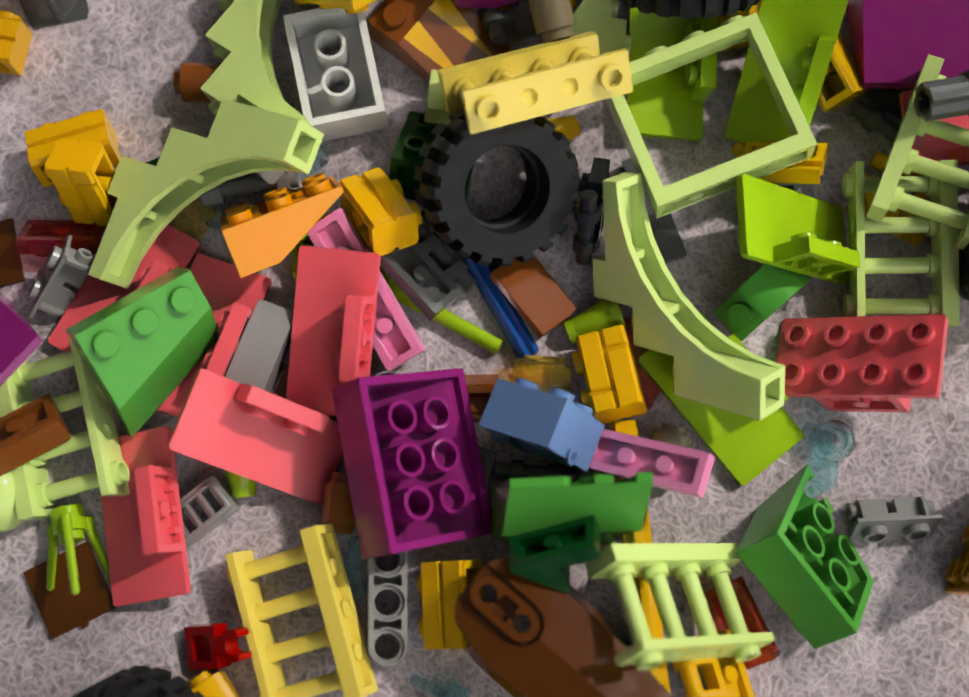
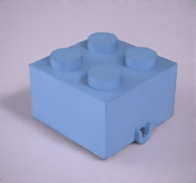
[478,377,605,472]

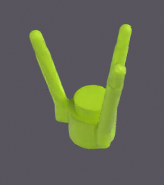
[46,504,111,595]

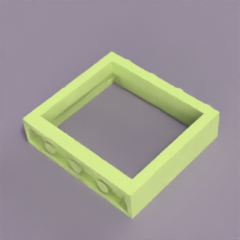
[605,13,817,219]

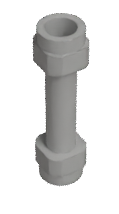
[201,171,300,207]

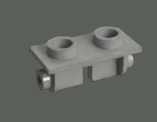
[26,235,94,320]
[847,496,943,543]

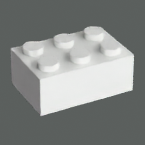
[283,8,389,142]

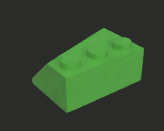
[66,267,219,438]
[736,464,874,649]
[491,472,653,547]

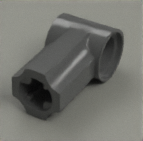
[914,70,969,122]

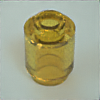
[512,355,572,393]

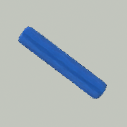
[465,257,538,362]

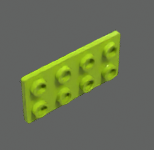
[724,0,849,143]
[625,7,718,142]
[735,174,861,285]
[638,311,804,486]

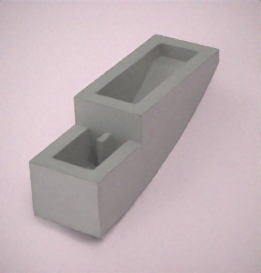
[225,299,293,393]

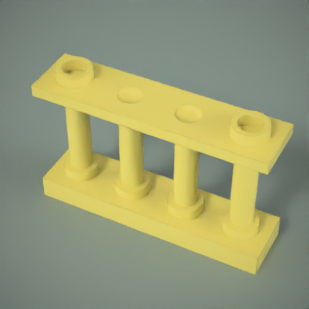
[437,31,633,134]
[225,523,378,697]

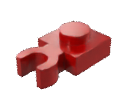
[184,622,252,670]

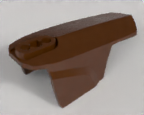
[455,557,673,697]

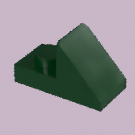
[509,515,601,593]

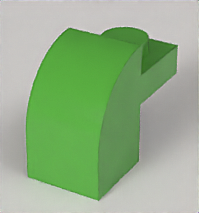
[714,264,812,341]

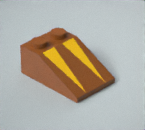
[367,0,510,82]

